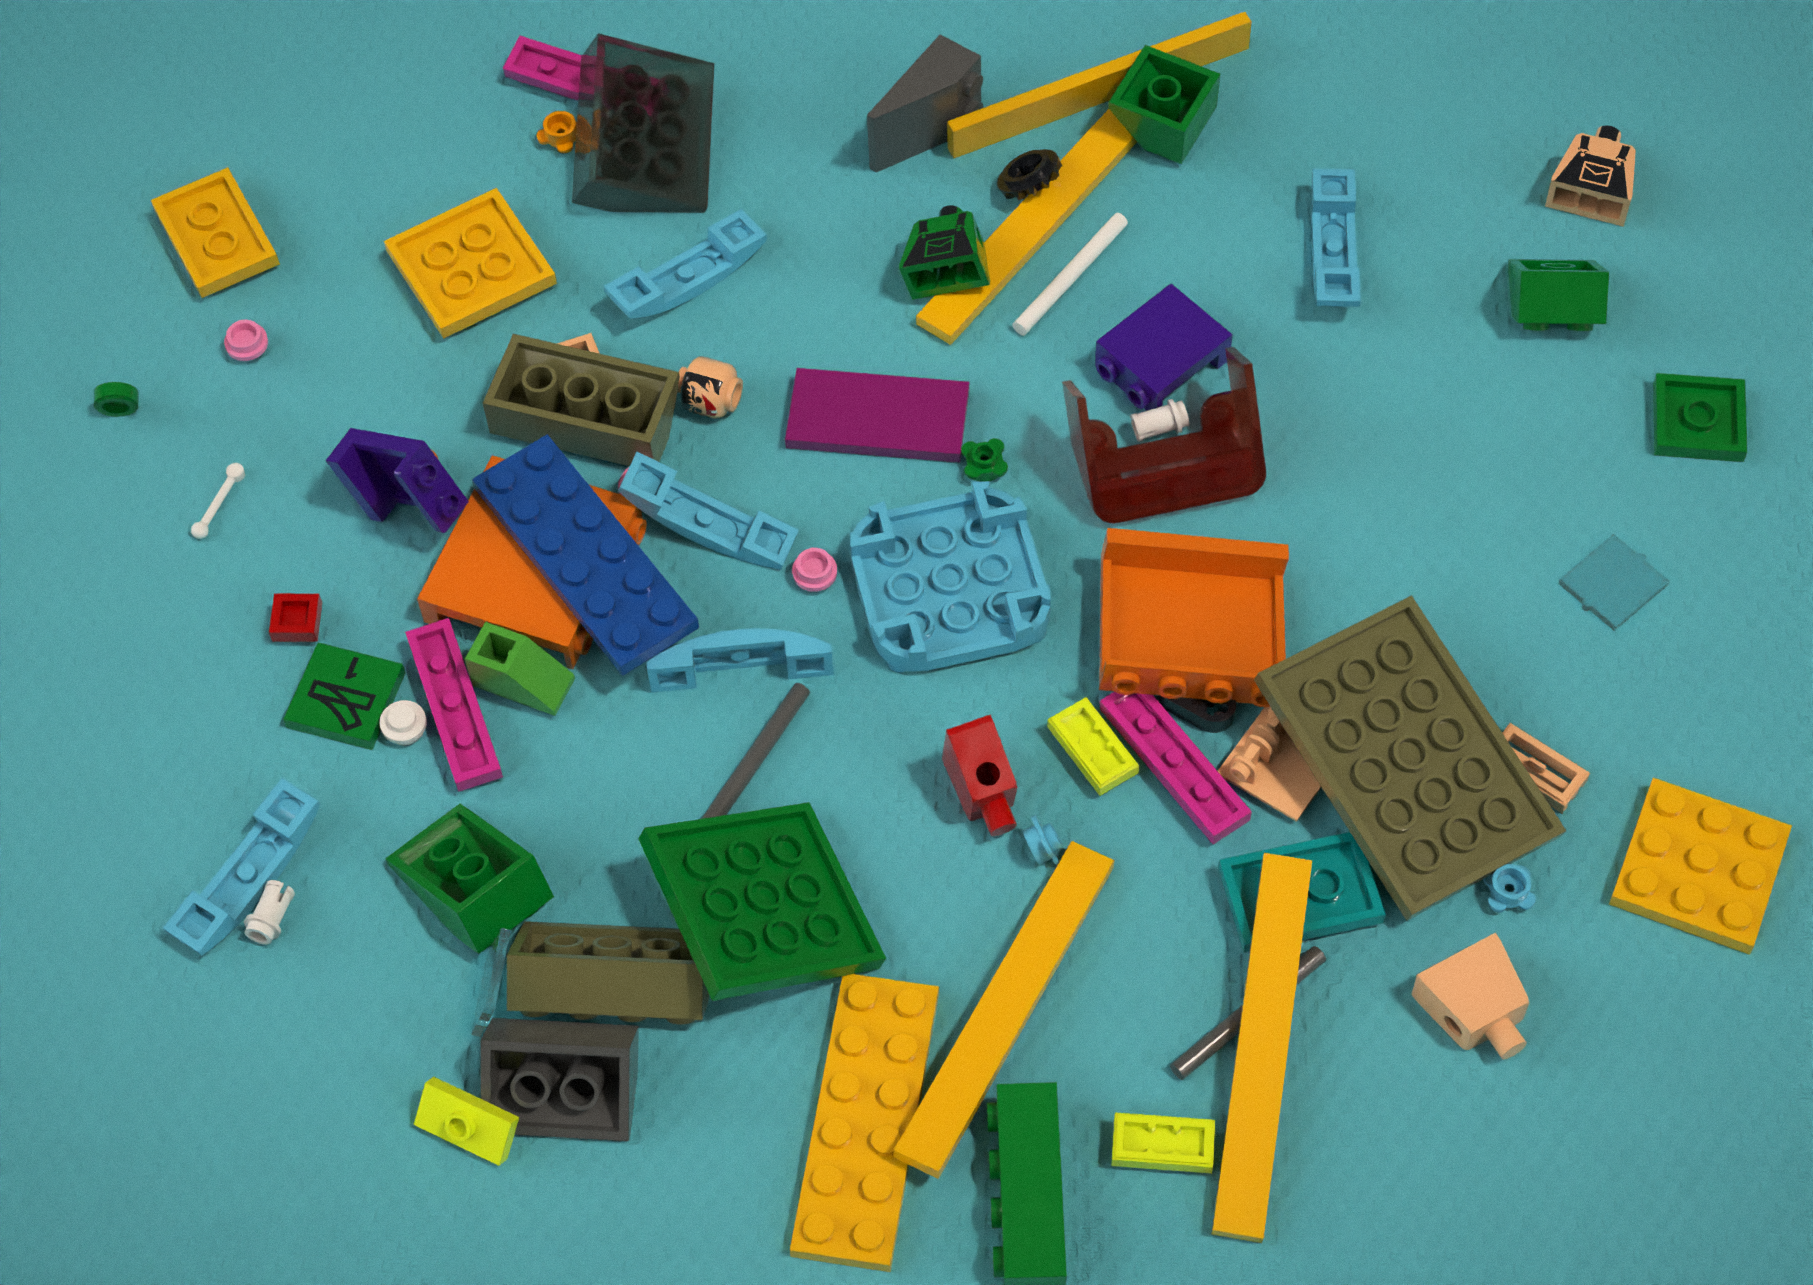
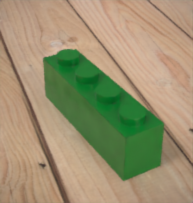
[987,1082,1067,1285]

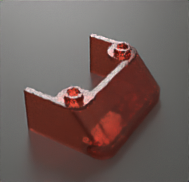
[1062,347,1266,523]

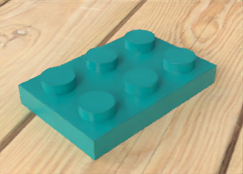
[1218,832,1386,953]

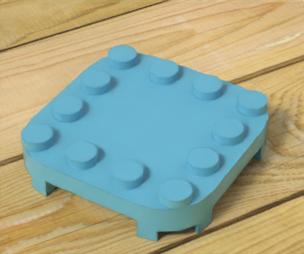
[850,481,1051,673]

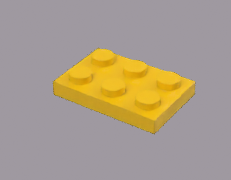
[151,167,280,298]

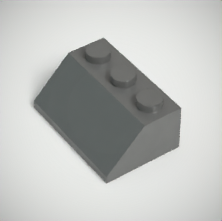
[481,1018,639,1141]

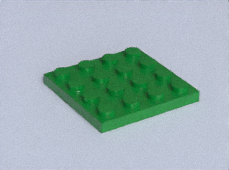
[638,802,886,1001]

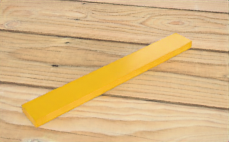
[947,12,1252,159]
[916,109,1137,345]
[894,841,1114,1179]
[1211,853,1312,1243]

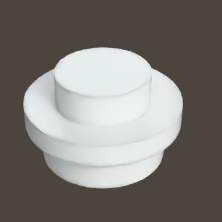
[380,700,427,746]

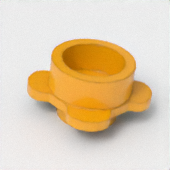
[536,111,586,153]

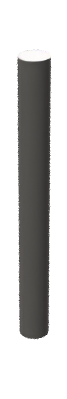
[701,683,810,819]
[1170,946,1326,1080]

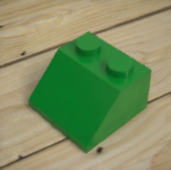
[1108,45,1220,164]
[1508,259,1609,331]

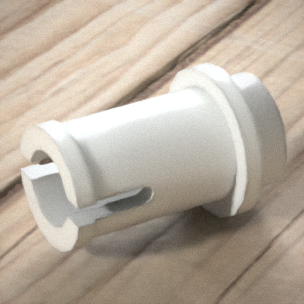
[1130,399,1189,442]
[244,880,295,945]

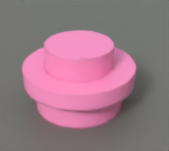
[224,320,268,361]
[792,548,837,592]

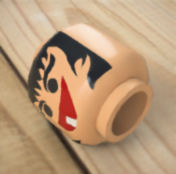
[677,356,743,419]

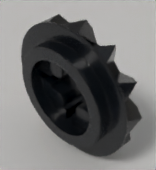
[997,149,1062,200]

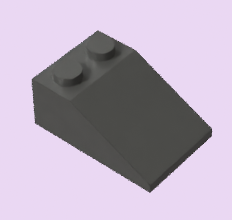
[867,34,983,173]

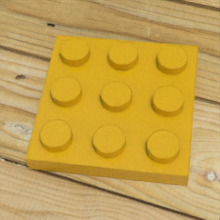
[384,188,557,339]
[1609,777,1792,955]

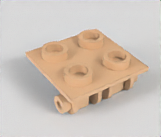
[1218,707,1321,822]

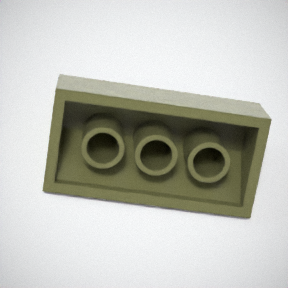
[483,334,680,466]
[507,921,709,1024]

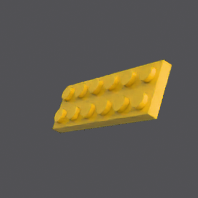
[790,974,939,1272]

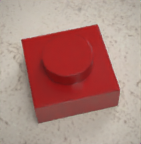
[269,593,323,642]

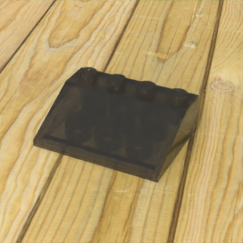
[572,33,714,213]

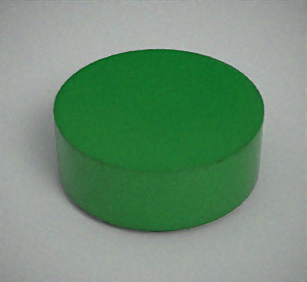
[94,382,139,417]

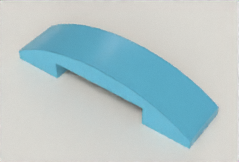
[1311,169,1361,307]
[604,209,767,318]
[618,452,799,570]
[646,628,834,693]
[163,778,321,956]

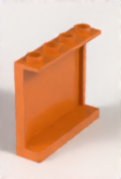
[417,455,647,669]
[1099,528,1289,707]

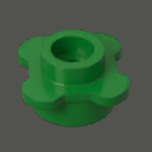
[961,438,1008,482]

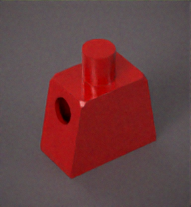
[942,714,1017,836]

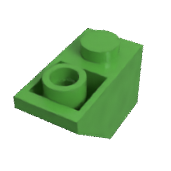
[465,622,575,716]

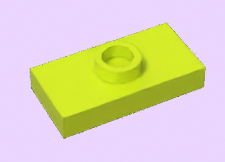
[1047,697,1139,796]
[414,1076,519,1166]
[1111,1112,1215,1174]

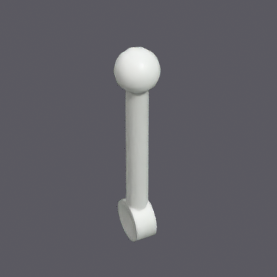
[191,463,245,539]

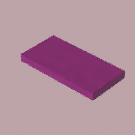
[785,368,970,463]

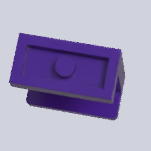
[1095,283,1233,411]
[325,428,469,533]

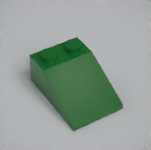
[385,803,554,954]

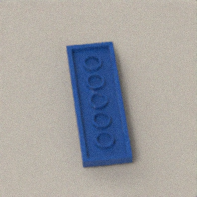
[472,434,699,676]

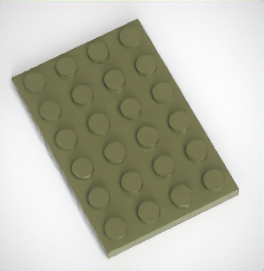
[1254,595,1566,921]

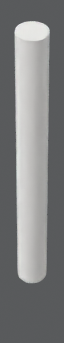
[1013,213,1128,336]

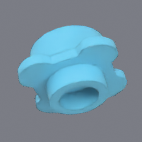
[1023,814,1063,866]
[1483,864,1536,913]

